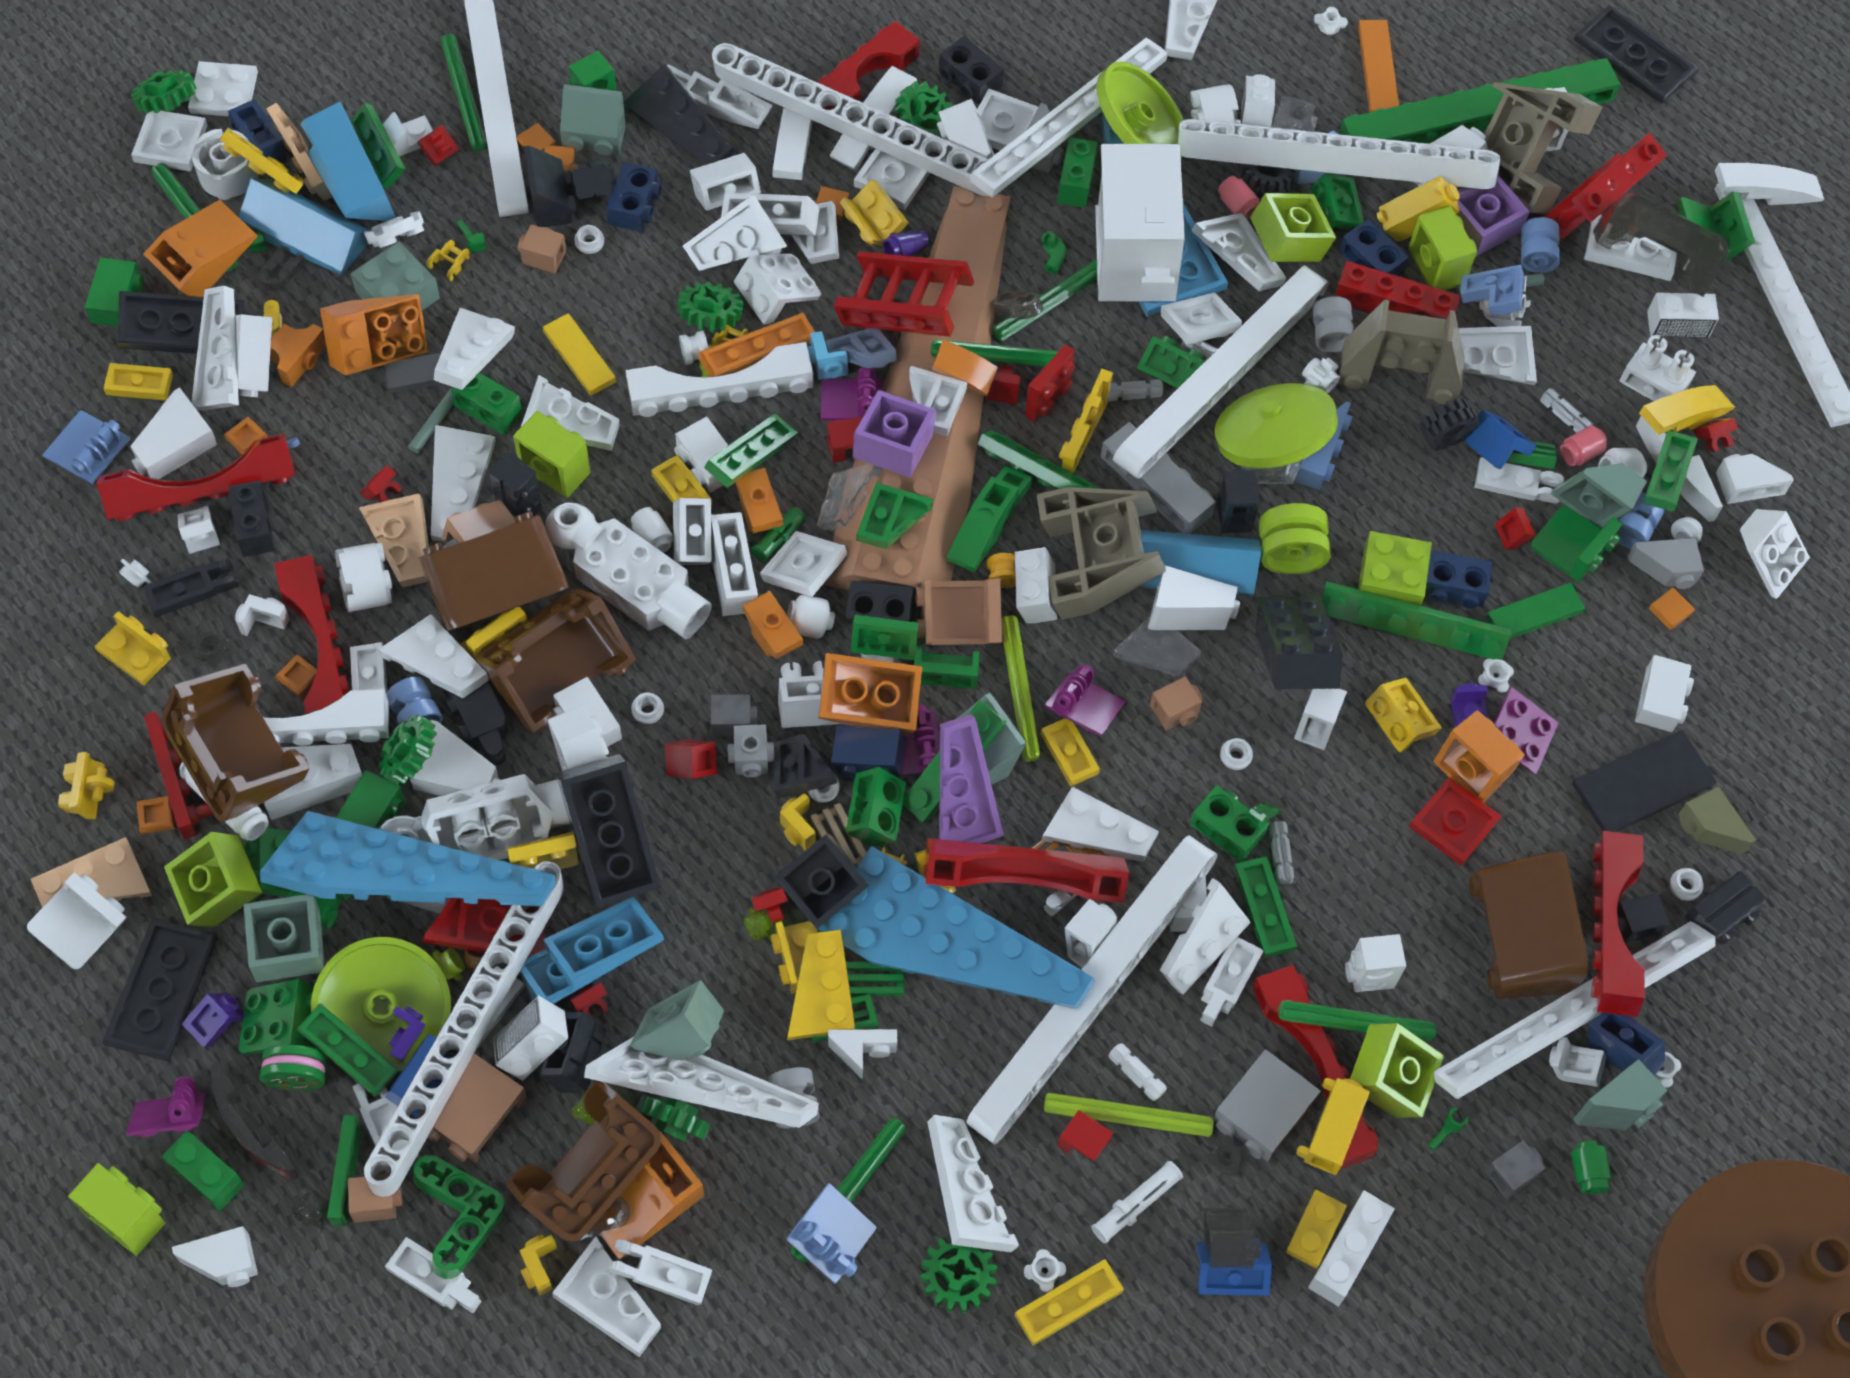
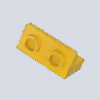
[840,179,909,247]
[460,606,527,664]
[94,612,171,686]
[1365,678,1442,753]
[506,832,579,869]
[770,921,818,994]

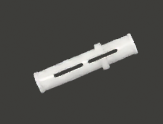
[1091,1161,1183,1243]

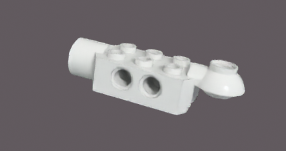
[545,503,712,639]
[379,774,570,860]

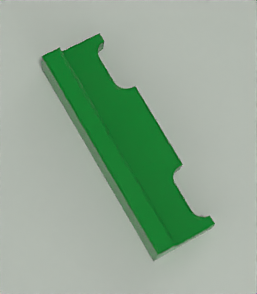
[1249,802,1281,822]

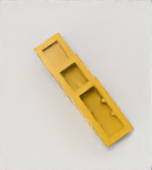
[1639,385,1735,435]

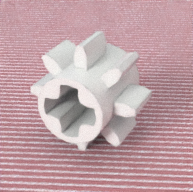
[1302,357,1340,393]

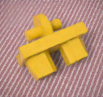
[58,752,115,819]

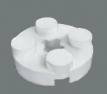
[364,211,424,248]

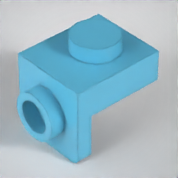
[807,331,848,380]

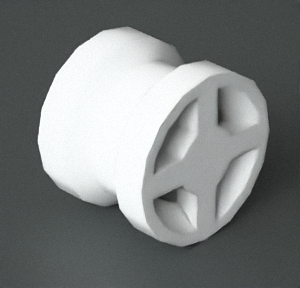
[679,330,708,365]

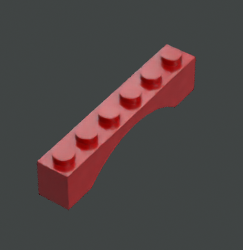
[97,433,295,521]
[274,555,350,743]
[1591,831,1645,1017]
[923,838,1129,903]
[1252,965,1378,1170]

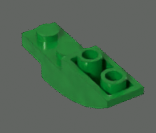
[947,466,1032,572]

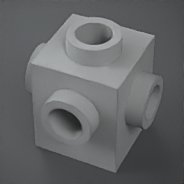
[728,724,774,777]

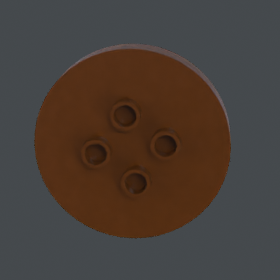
[1643,1159,1850,1378]

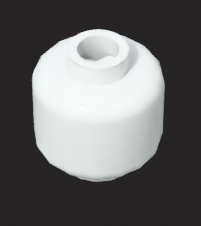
[1599,448,1647,478]
[787,595,835,639]

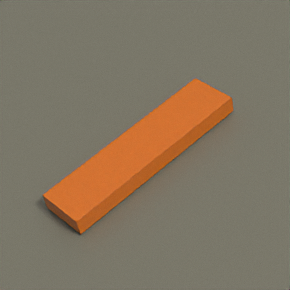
[1358,20,1399,113]
[698,313,815,377]

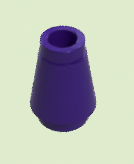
[883,230,929,256]

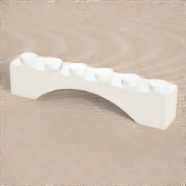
[626,342,813,417]
[263,689,389,746]

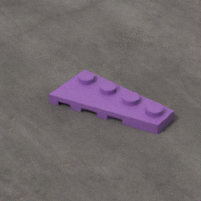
[939,714,1004,843]

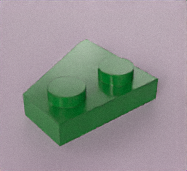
[856,482,934,549]

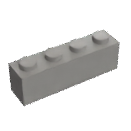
[1101,422,1216,534]

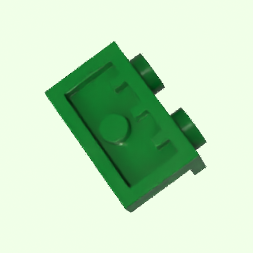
[1310,172,1364,231]
[1137,335,1206,389]
[851,615,919,660]

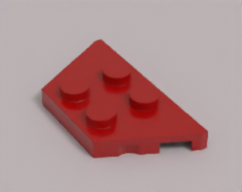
[422,898,546,958]

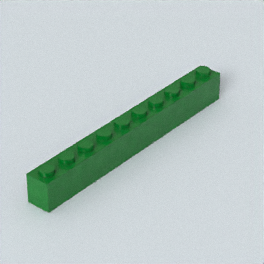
[1339,58,1620,144]

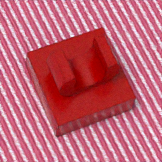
[417,125,459,166]
[986,365,1021,405]
[1694,418,1738,452]
[359,465,402,503]
[1495,507,1537,550]
[752,886,789,923]
[566,980,608,1017]

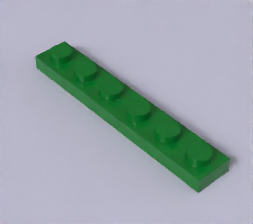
[1321,581,1511,660]

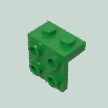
[1677,191,1755,260]
[1530,506,1623,582]
[239,979,319,1055]

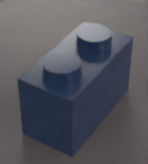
[831,726,907,779]
[1588,1013,1665,1075]

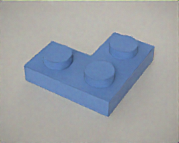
[1460,265,1524,316]

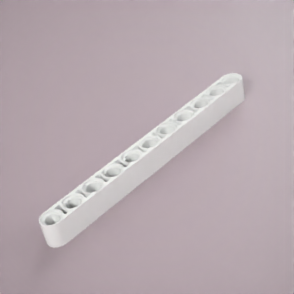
[464,0,529,217]
[712,43,989,196]
[1178,119,1500,189]
[1113,265,1329,479]
[967,835,1217,1144]
[364,861,564,1197]

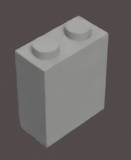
[1213,1049,1321,1162]

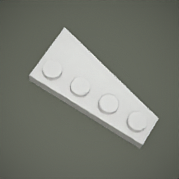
[191,286,239,411]
[927,1115,1019,1252]

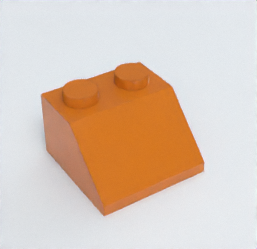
[1433,710,1525,803]

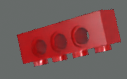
[1335,261,1461,320]

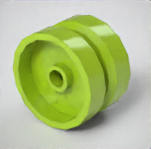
[1259,503,1331,574]

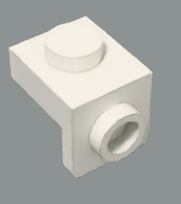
[235,594,290,636]
[1549,1037,1607,1087]

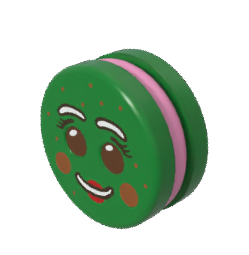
[259,1044,328,1091]

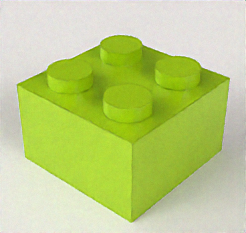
[1250,193,1336,262]
[1408,206,1477,291]
[513,411,591,499]
[1358,531,1432,606]
[164,832,262,927]
[1350,1023,1444,1118]
[68,1163,166,1257]

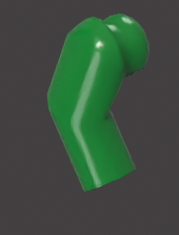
[1041,231,1067,275]

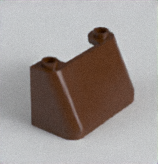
[418,511,569,631]
[476,589,636,733]
[162,664,309,822]
[1469,851,1588,999]
[506,1080,661,1241]

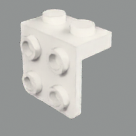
[734,254,821,325]
[27,873,126,969]

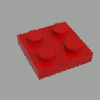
[1025,345,1075,423]
[1409,777,1501,867]

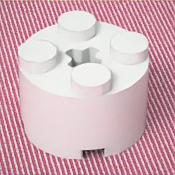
[1190,84,1241,124]
[192,129,258,200]
[335,543,392,612]

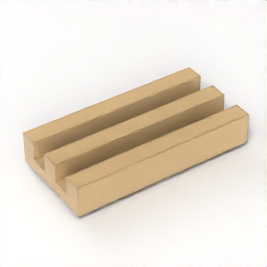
[810,803,866,867]

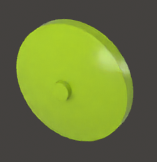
[1097,61,1184,158]
[1215,383,1338,468]
[311,937,451,1073]

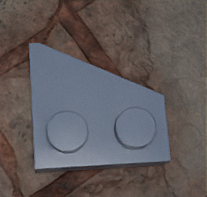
[825,328,897,369]

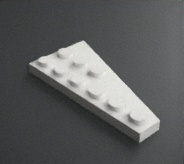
[584,1037,819,1128]

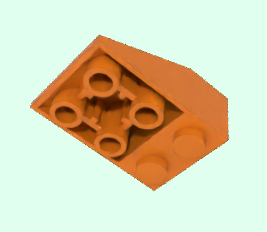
[143,200,258,297]
[320,294,428,376]
[593,1131,705,1260]

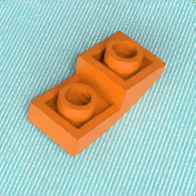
[931,339,998,396]

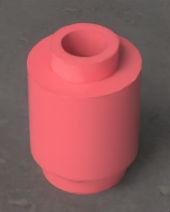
[1218,176,1260,219]
[1560,425,1607,466]

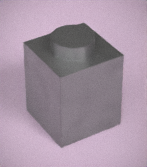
[711,694,757,737]
[1485,1140,1545,1199]

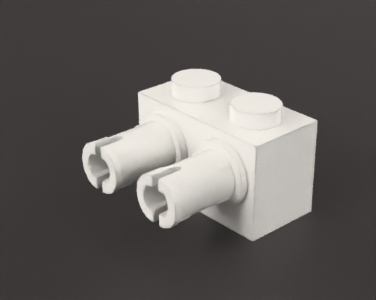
[1619,335,1696,401]
[778,660,840,728]

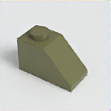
[1678,786,1756,854]

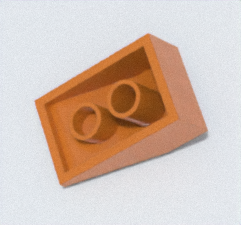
[818,653,922,737]

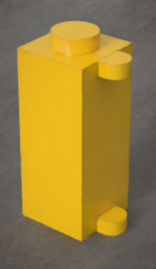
[1377,176,1460,241]
[1296,1078,1370,1176]

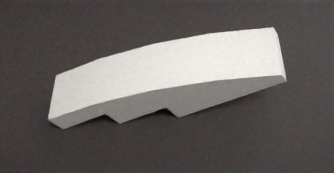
[667,64,772,129]
[830,66,917,171]
[773,96,812,180]
[1715,163,1824,205]
[1636,416,1723,522]

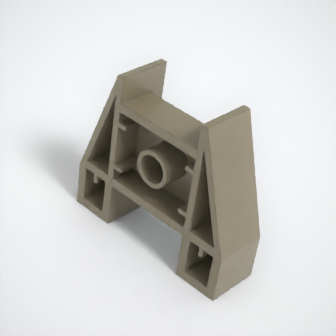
[1484,82,1603,214]
[1337,300,1465,404]
[1037,487,1166,620]

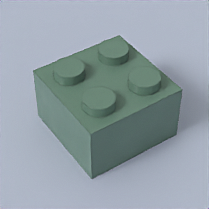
[351,241,440,310]
[244,894,325,982]

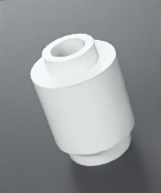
[631,507,673,553]

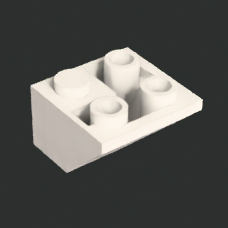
[1740,509,1810,599]

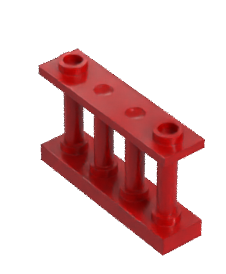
[1543,132,1668,242]
[833,252,974,337]
[143,711,260,840]

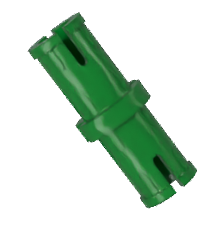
[751,507,806,562]

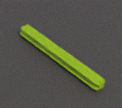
[1001,615,1040,762]
[1044,1092,1214,1137]

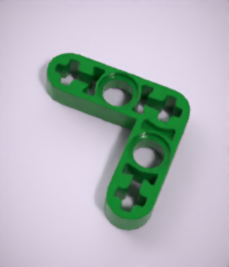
[413,1155,504,1279]

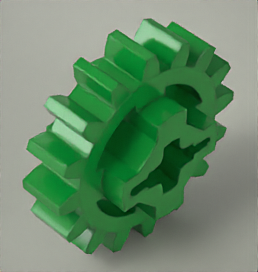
[131,70,197,114]
[893,81,952,138]
[677,281,743,332]
[379,714,437,785]
[636,1094,711,1142]
[920,1238,997,1314]

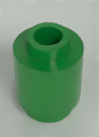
[1571,1141,1612,1194]

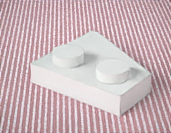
[792,201,839,264]
[909,366,967,436]

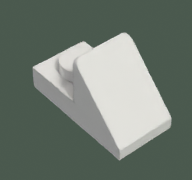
[383,112,433,156]
[177,506,220,554]
[828,1029,897,1079]

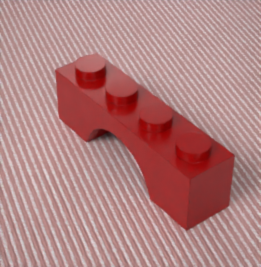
[817,21,920,110]

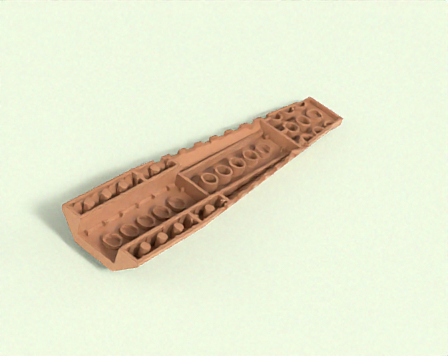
[823,186,1011,590]

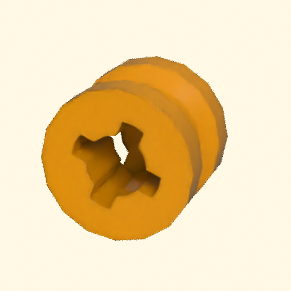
[986,553,1016,589]

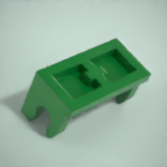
[914,646,980,689]

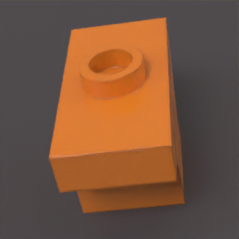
[270,324,326,388]
[736,468,783,534]
[743,591,803,659]

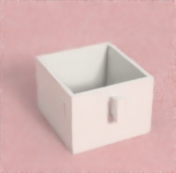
[1095,144,1185,301]

